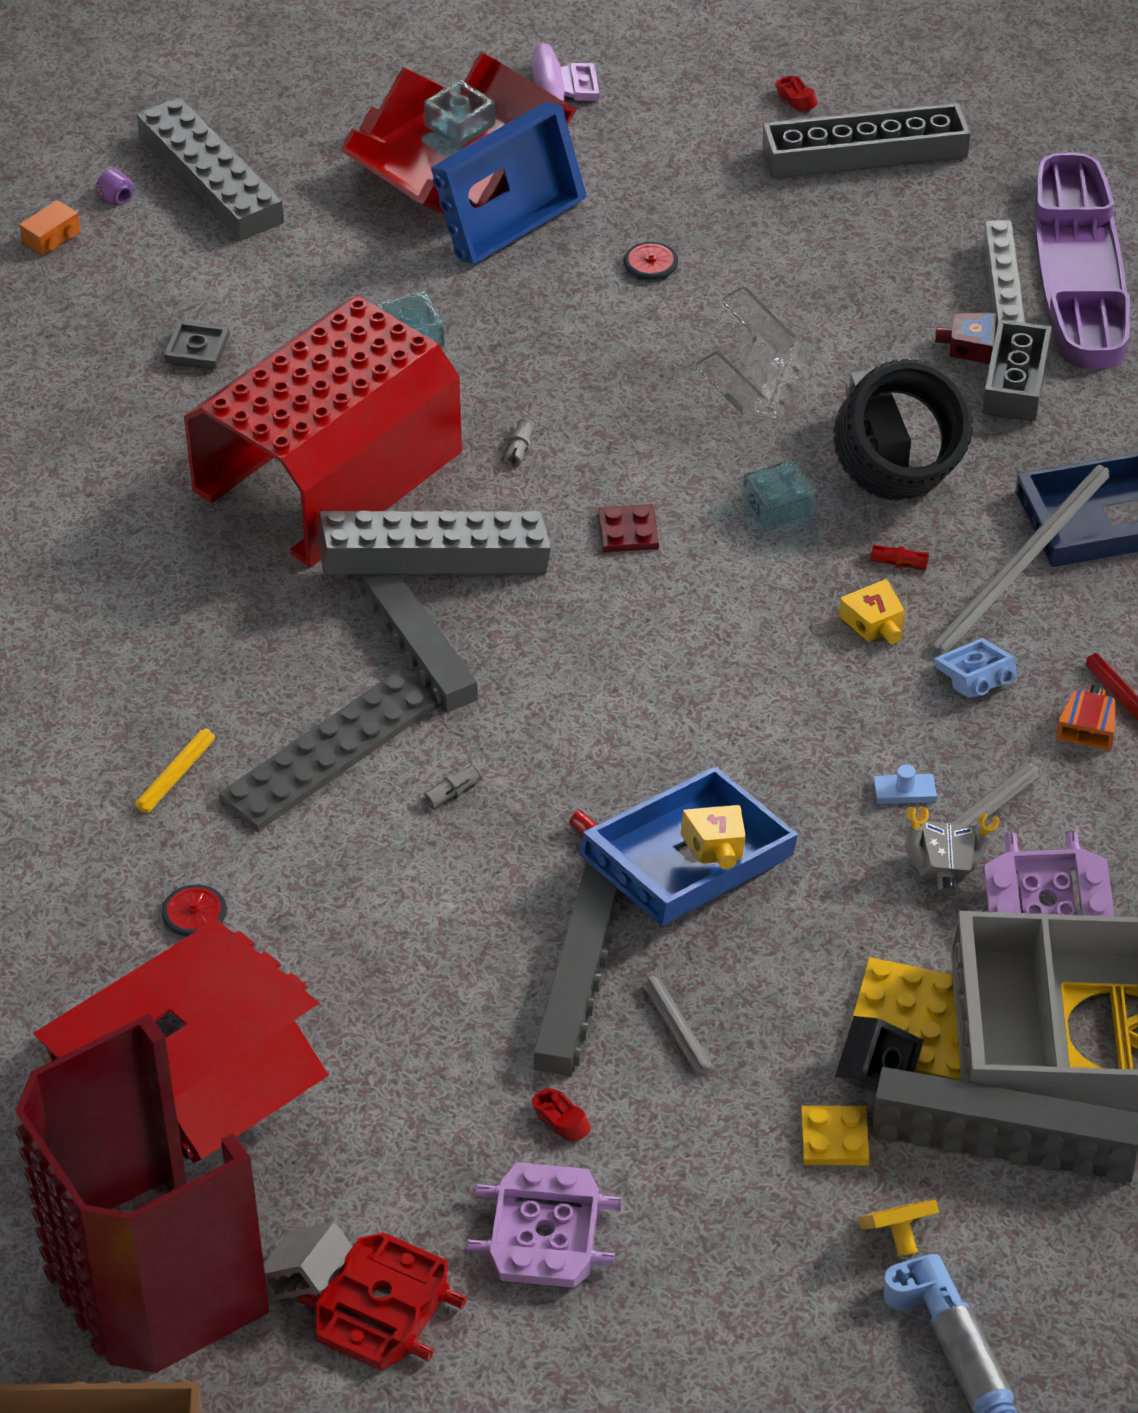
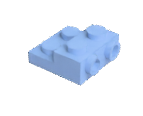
[934,638,1017,698]

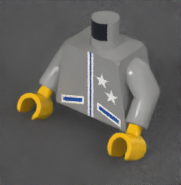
[905,806,999,895]

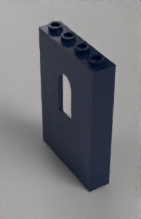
[1015,452,1138,567]

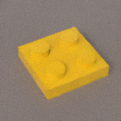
[801,1106,869,1165]

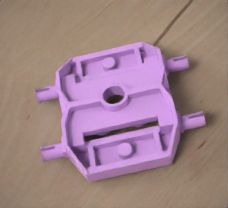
[983,830,1115,917]
[467,1162,622,1288]

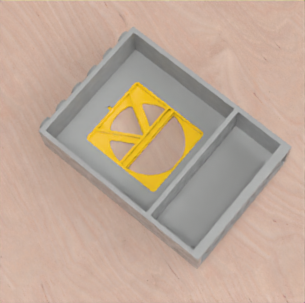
[950,911,1138,1112]

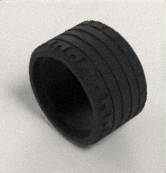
[833,359,973,500]

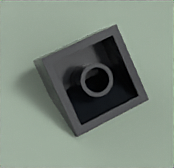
[835,1016,924,1092]

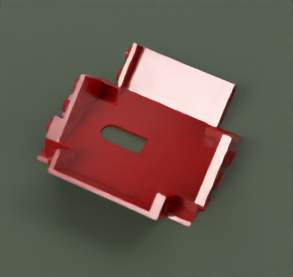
[340,52,577,214]
[33,919,330,1164]

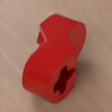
[775,76,818,111]
[531,1088,591,1141]

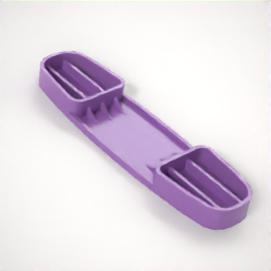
[1035,152,1130,369]

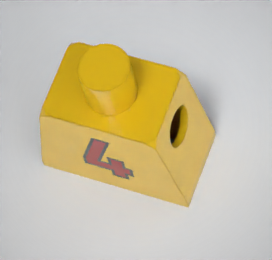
[839,579,904,644]
[680,805,745,869]

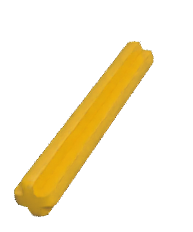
[135,728,215,813]

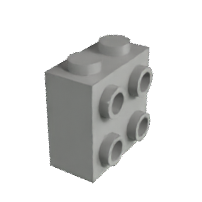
[264,1221,353,1301]

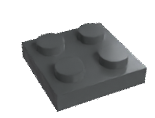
[164,320,230,369]

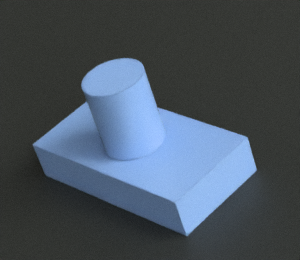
[873,764,937,804]

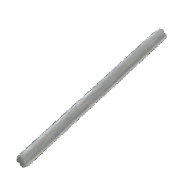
[932,465,1109,655]

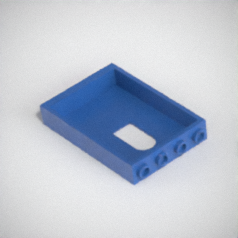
[430,102,587,264]
[579,766,798,926]

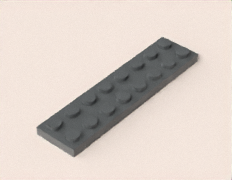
[219,671,436,832]

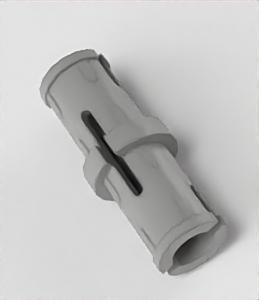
[504,418,535,466]
[423,763,483,809]

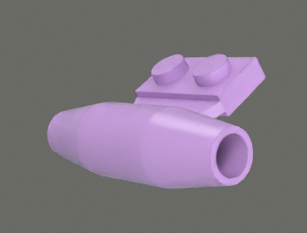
[531,43,600,101]

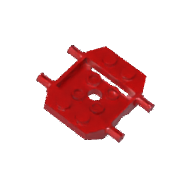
[297,1232,468,1371]

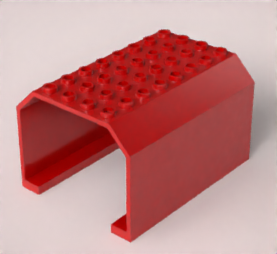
[184,295,462,568]

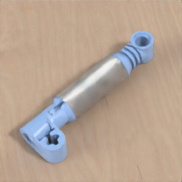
[883,1254,1017,1413]

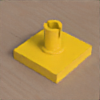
[857,1199,940,1257]

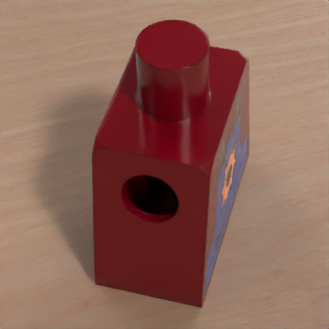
[935,313,996,364]

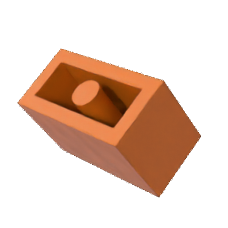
[19,200,80,256]

